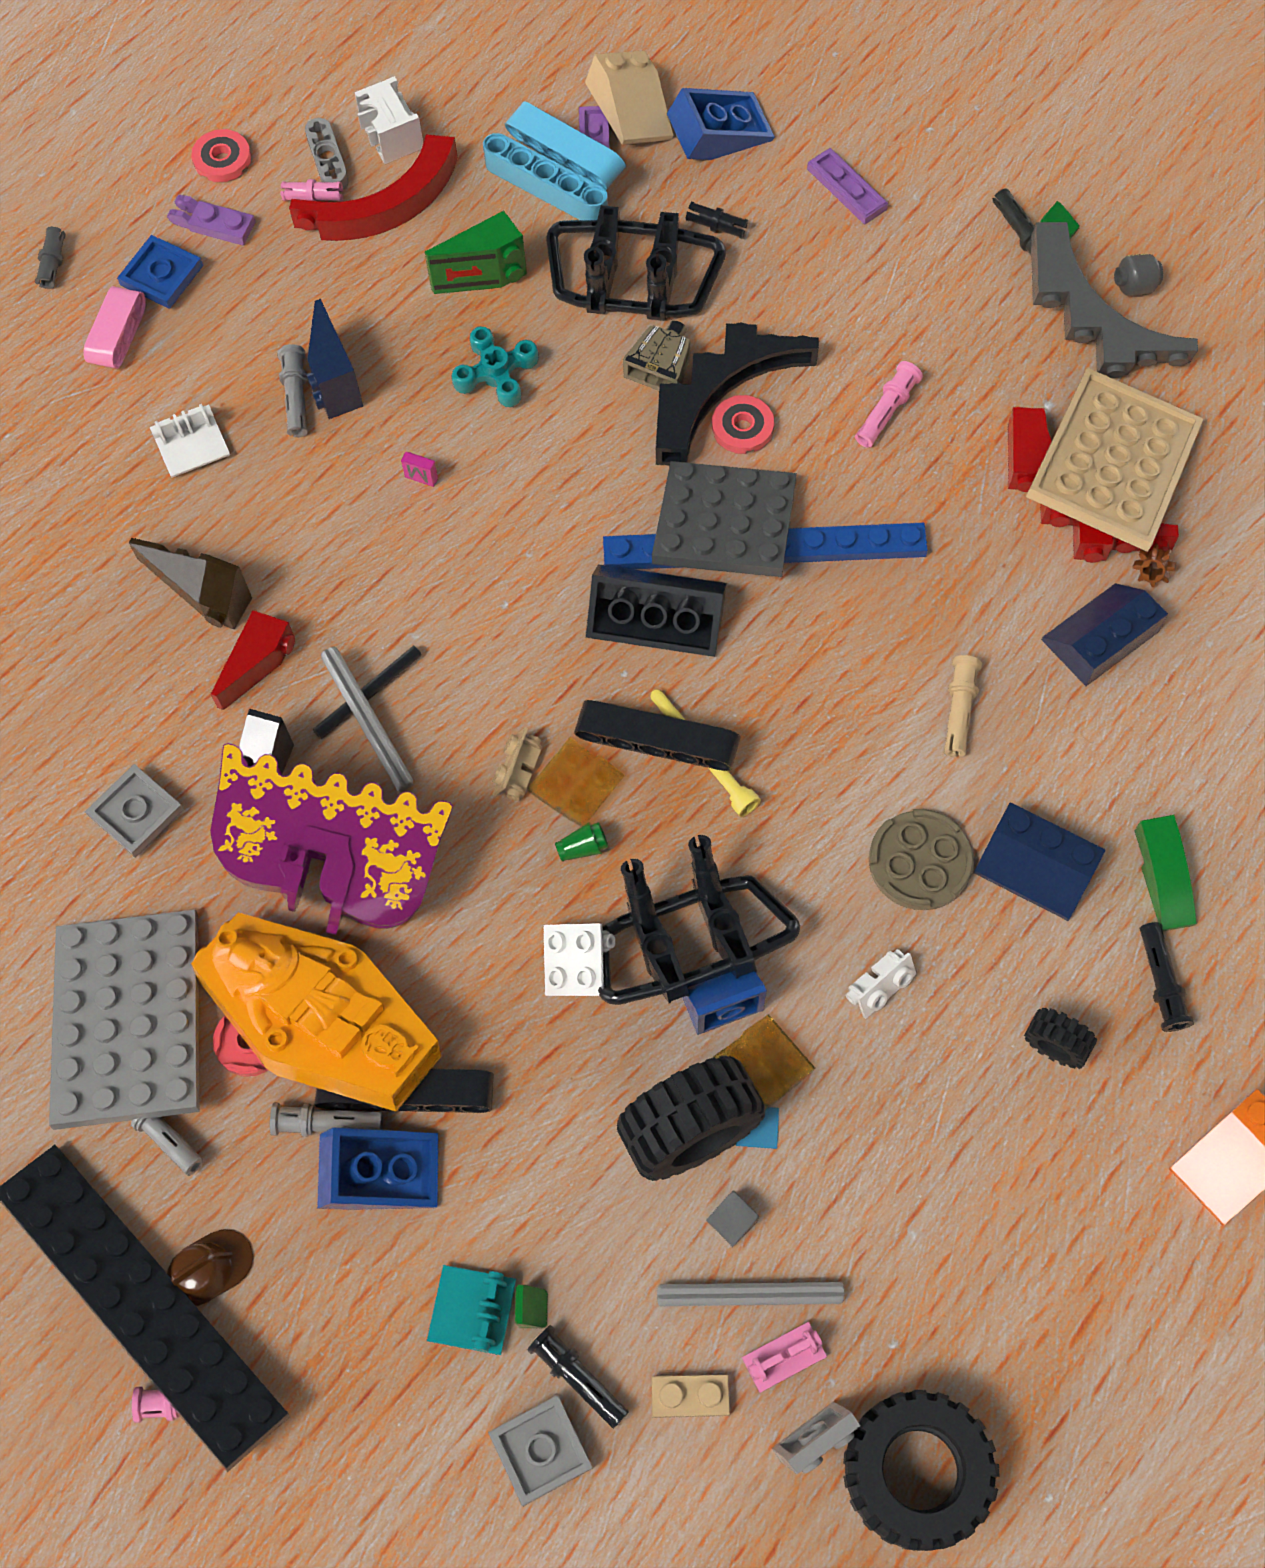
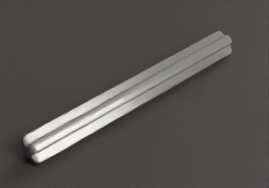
[321,647,413,792]
[657,1282,844,1306]

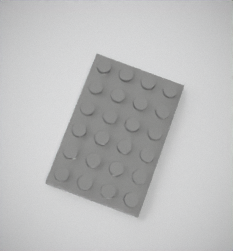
[49,910,200,1130]

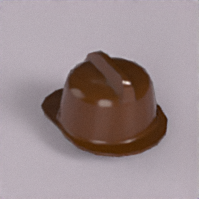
[167,1230,253,1306]

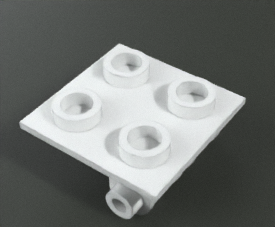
[150,404,230,478]
[544,924,615,996]

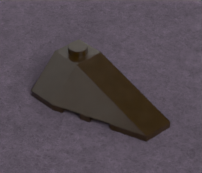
[129,538,252,629]

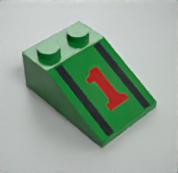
[424,210,527,294]

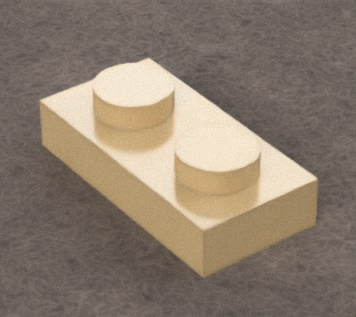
[651,1375,730,1418]

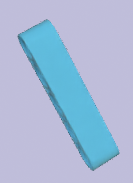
[505,101,626,190]
[483,133,608,220]

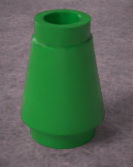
[555,822,609,862]

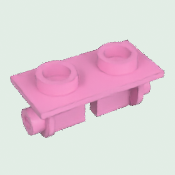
[742,1322,827,1393]

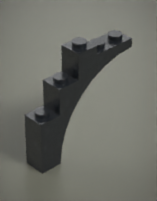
[655,322,819,466]

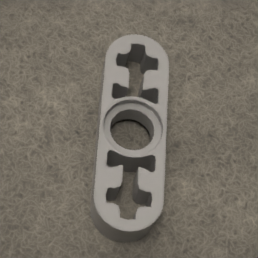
[305,118,348,190]

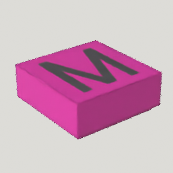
[401,452,438,487]

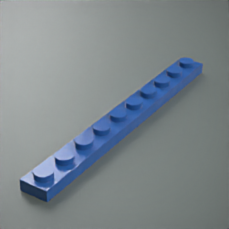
[603,523,928,570]

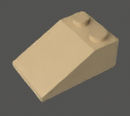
[585,51,673,145]

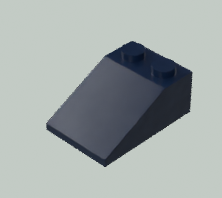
[306,299,363,419]

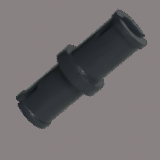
[686,201,748,239]

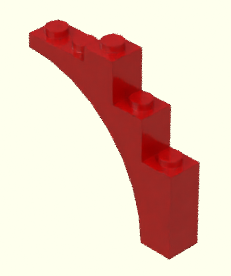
[1008,407,1179,563]

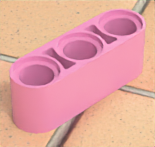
[84,286,146,369]

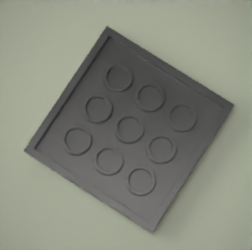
[652,461,797,577]

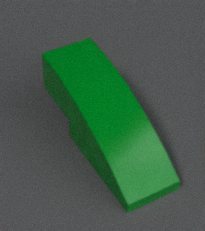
[1134,815,1197,932]

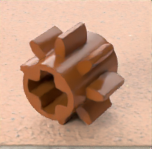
[1133,544,1176,587]

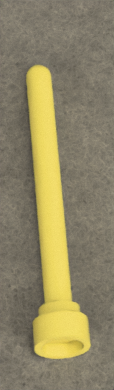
[650,689,761,817]

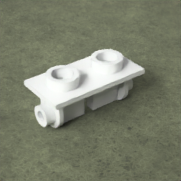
[845,949,916,1019]

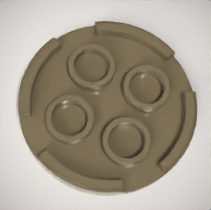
[869,809,974,910]

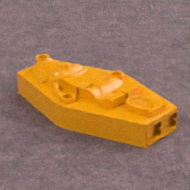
[191,912,442,1112]

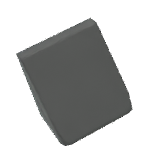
[706,1191,759,1247]

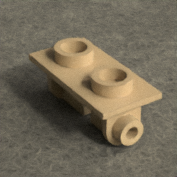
[492,727,542,801]

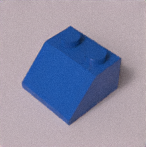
[682,971,767,1035]

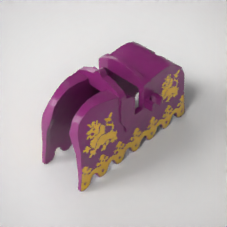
[210,743,453,935]

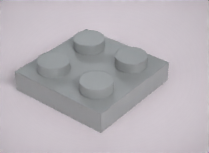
[85,764,184,858]
[488,1395,593,1507]
[772,1402,861,1474]

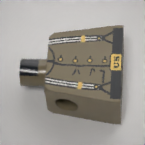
[623,321,691,391]

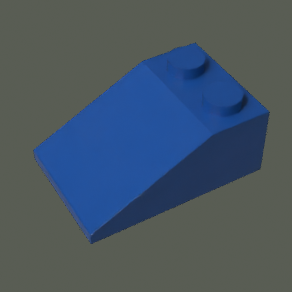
[667,88,775,160]
[317,1128,438,1210]

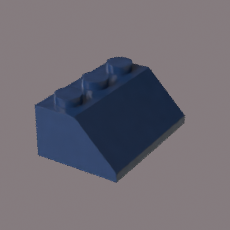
[1041,583,1168,686]
[974,802,1106,921]

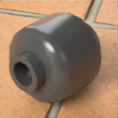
[1114,254,1163,296]

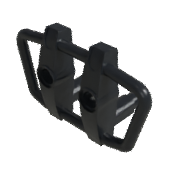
[546,205,726,321]
[598,835,800,1005]

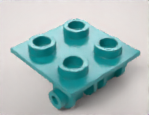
[427,1265,517,1355]

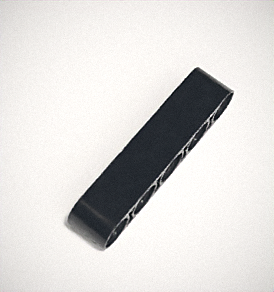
[574,700,741,771]
[314,1069,494,1113]

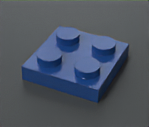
[117,235,204,309]

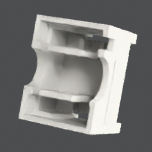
[355,76,423,164]

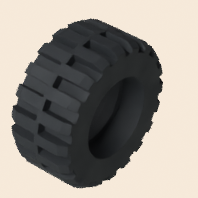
[617,1055,766,1181]
[843,1390,1000,1551]

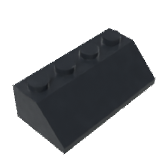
[585,564,727,657]

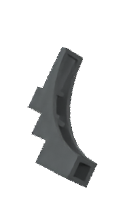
[1031,222,1198,378]

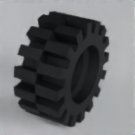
[1024,1008,1097,1069]

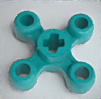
[451,326,539,407]

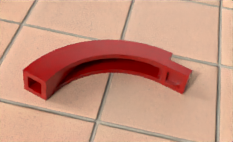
[289,134,458,241]

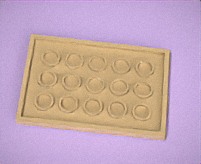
[1026,368,1203,552]

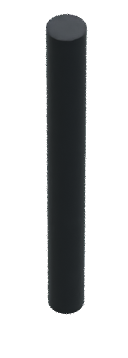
[313,645,422,739]

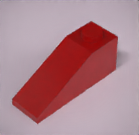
[210,610,295,710]

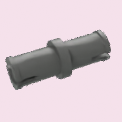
[35,226,66,289]

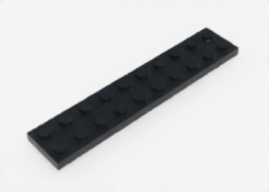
[0,1144,289,1473]

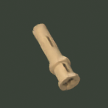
[944,655,982,757]

